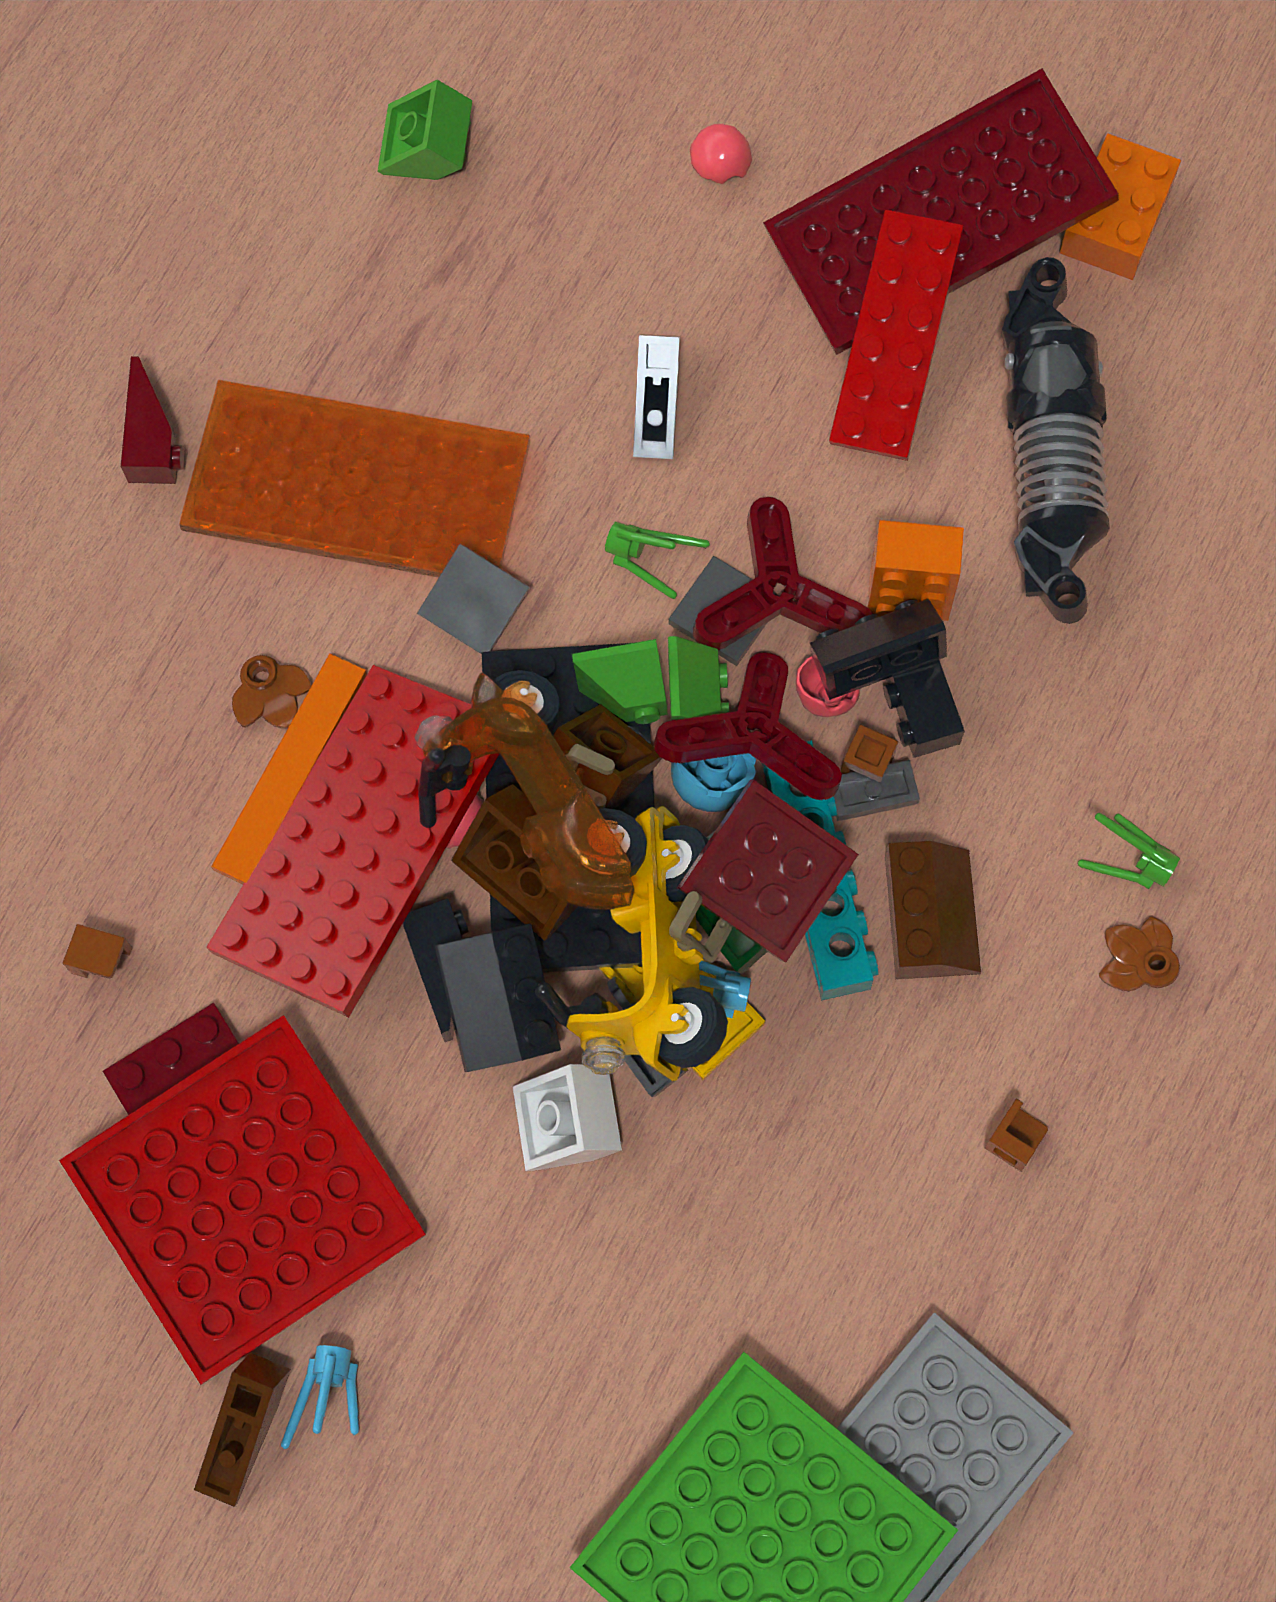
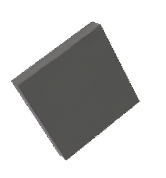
[417,544,531,654]
[668,556,780,666]

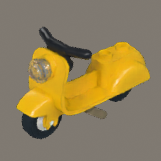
[535,806,732,1081]

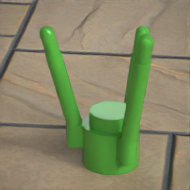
[605,522,710,599]
[1078,813,1180,889]

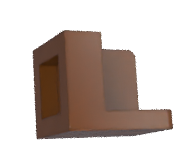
[841,724,899,783]
[62,924,133,979]
[985,1098,1048,1172]

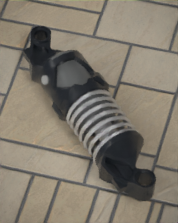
[1002,257,1110,624]

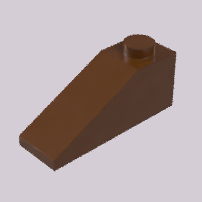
[194,1353,291,1507]

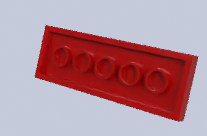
[829,209,964,461]

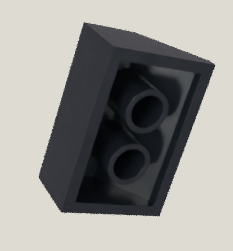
[810,599,947,700]
[435,923,561,1072]

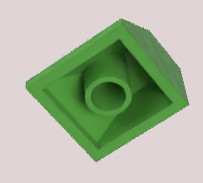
[572,639,668,724]

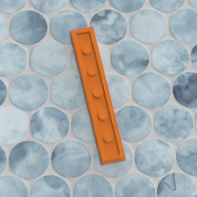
[211,653,367,884]

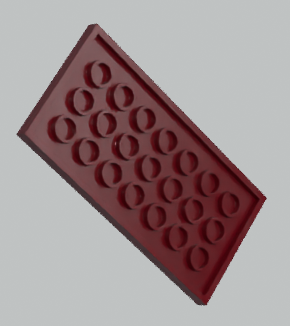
[763,68,1119,355]

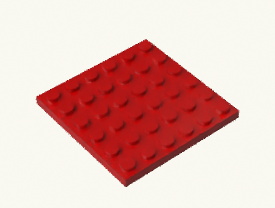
[59,1015,426,1385]

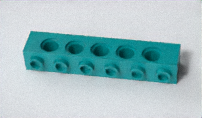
[762,740,879,1001]

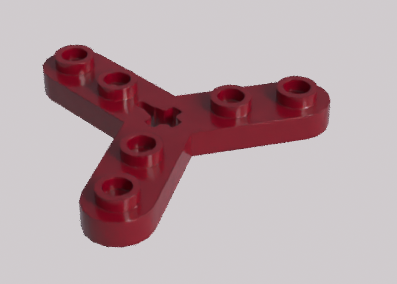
[693,497,873,650]
[654,652,842,800]

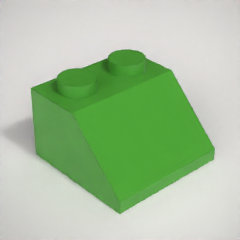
[377,79,472,180]
[668,636,729,720]

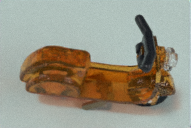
[414,670,647,909]

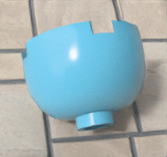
[671,753,756,812]

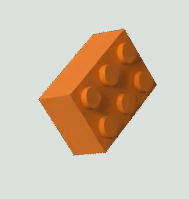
[1059,133,1181,280]
[867,520,964,621]

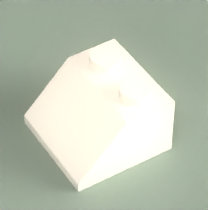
[513,1064,622,1171]

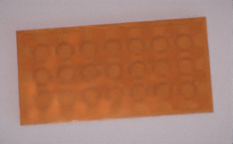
[179,380,531,577]

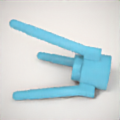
[699,960,751,1018]
[281,1345,359,1449]

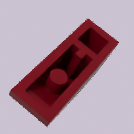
[120,356,184,484]

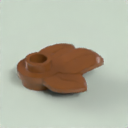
[232,655,311,729]
[1099,917,1180,992]

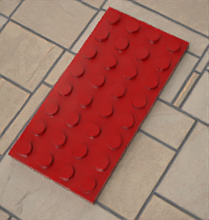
[206,665,507,1018]

